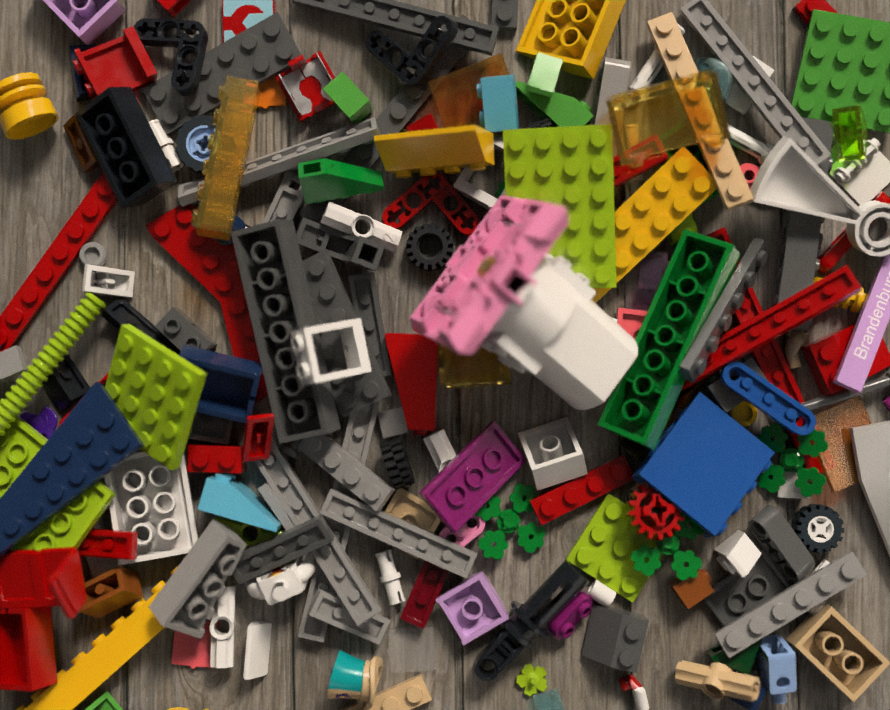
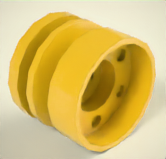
[0,72,59,140]

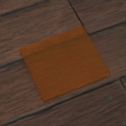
[811,396,871,493]

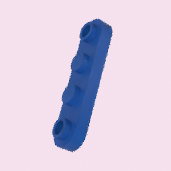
[720,361,816,435]

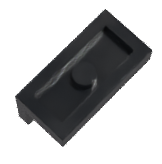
[42,354,90,412]

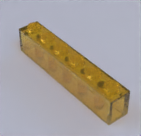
[192,76,260,241]

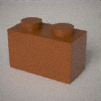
[79,566,143,618]

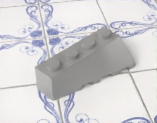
[149,520,246,639]

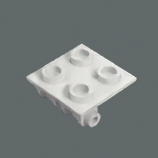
[828,135,890,205]

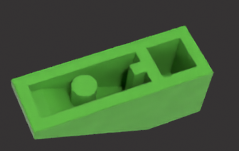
[516,81,594,127]

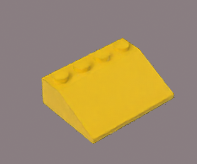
[516,0,626,79]

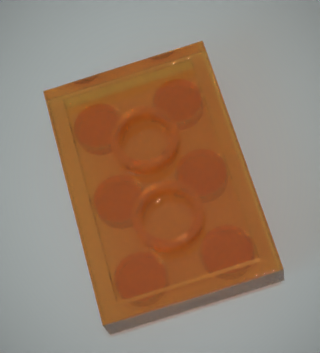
[427,53,519,128]

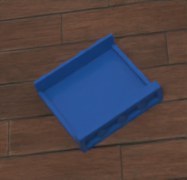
[631,392,775,538]

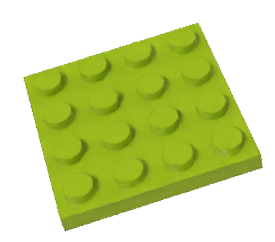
[105,324,207,471]

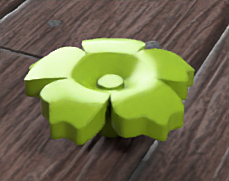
[516,663,547,697]

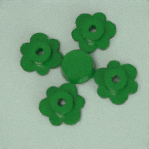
[757,423,829,497]
[474,483,545,560]
[631,508,704,580]

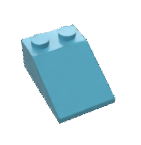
[197,473,283,532]

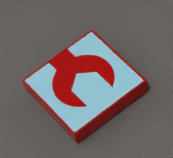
[222,0,275,43]

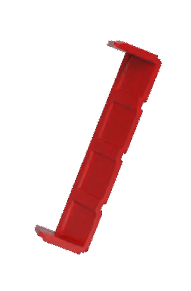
[0,547,87,619]

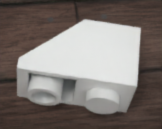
[714,530,761,578]

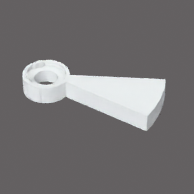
[750,137,890,257]

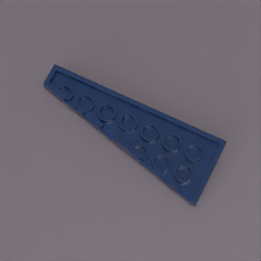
[0,382,145,557]

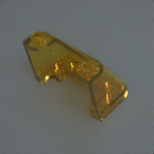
[606,69,731,168]

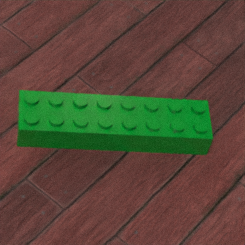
[597,229,741,451]

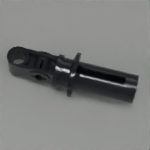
[475,559,589,681]

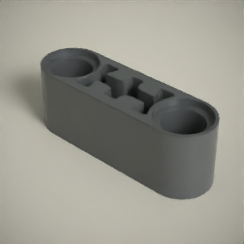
[748,505,815,584]

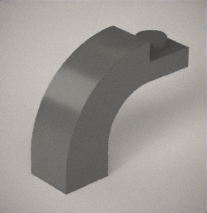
[296,217,385,271]

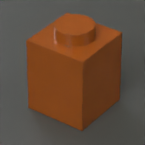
[668,569,714,609]

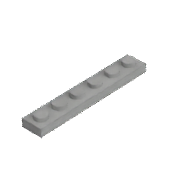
[319,488,477,579]
[713,551,867,658]

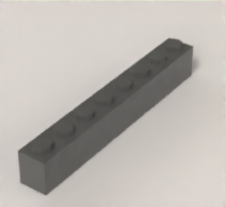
[771,117,836,333]

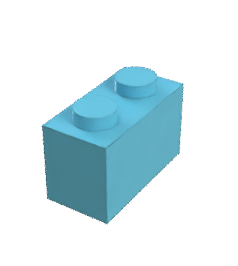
[477,74,519,132]

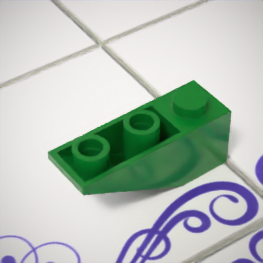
[298,158,384,204]

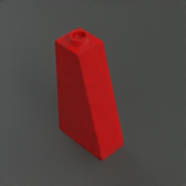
[385,333,438,435]

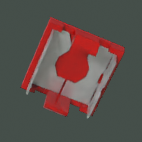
[275,51,335,123]

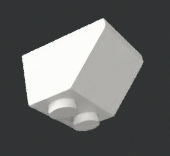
[518,417,588,491]

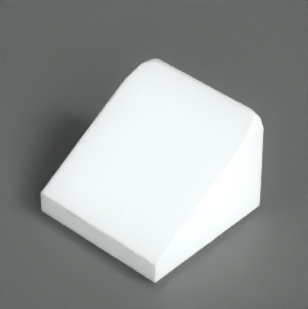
[777,471,808,499]

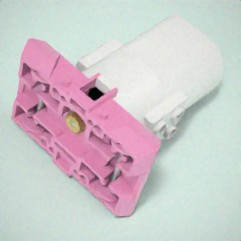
[410,195,638,410]

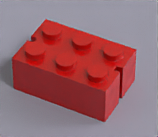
[0,607,57,691]

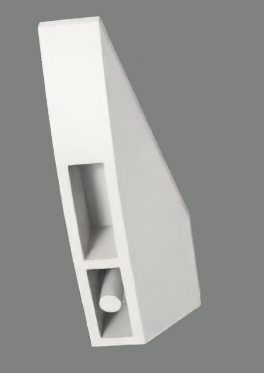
[849,420,890,556]

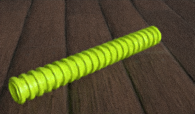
[0,292,106,435]

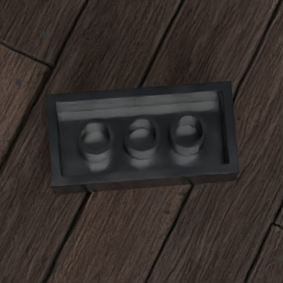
[75,87,177,208]

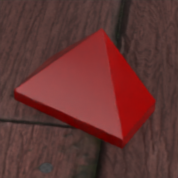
[242,413,275,462]

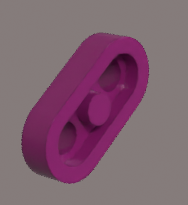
[548,591,593,639]

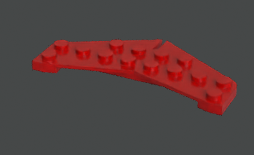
[146,204,268,404]

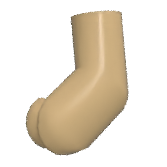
[784,332,809,369]

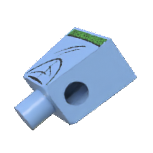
[756,634,797,704]

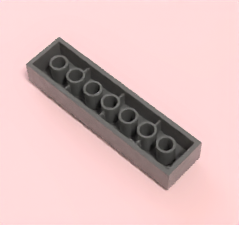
[231,219,341,444]

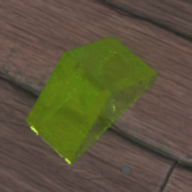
[832,105,868,162]

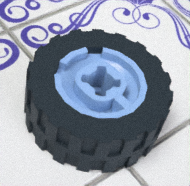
[175,115,237,176]

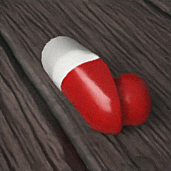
[619,675,649,710]

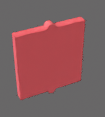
[171,620,220,669]

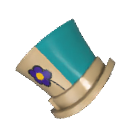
[327,650,383,710]

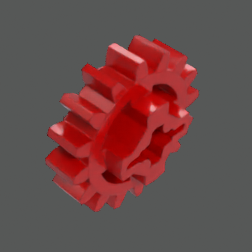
[625,484,685,541]

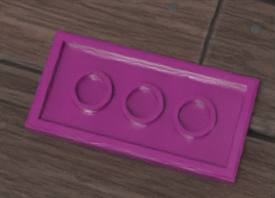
[419,421,527,533]

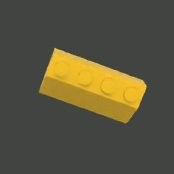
[374,125,495,178]

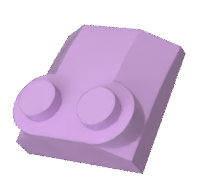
[436,571,509,645]

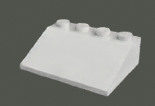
[105,451,198,565]

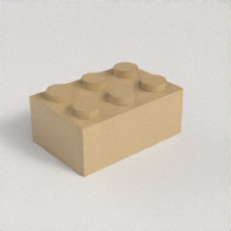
[786,603,890,702]

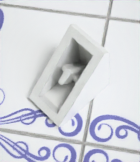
[82,264,135,298]

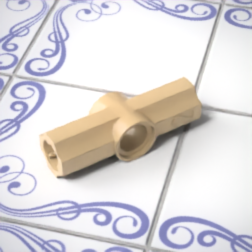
[675,660,760,702]

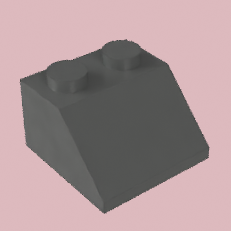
[581,603,649,673]

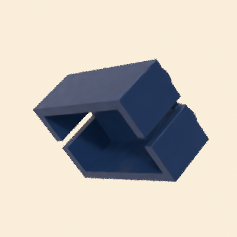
[179,345,262,423]

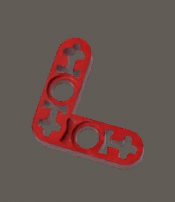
[382,172,479,236]

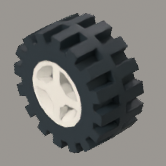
[792,504,844,553]

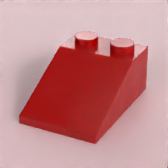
[800,323,890,395]

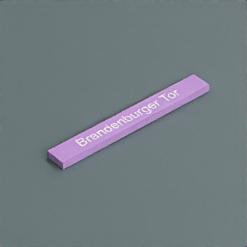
[833,254,890,394]

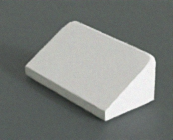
[243,621,272,680]

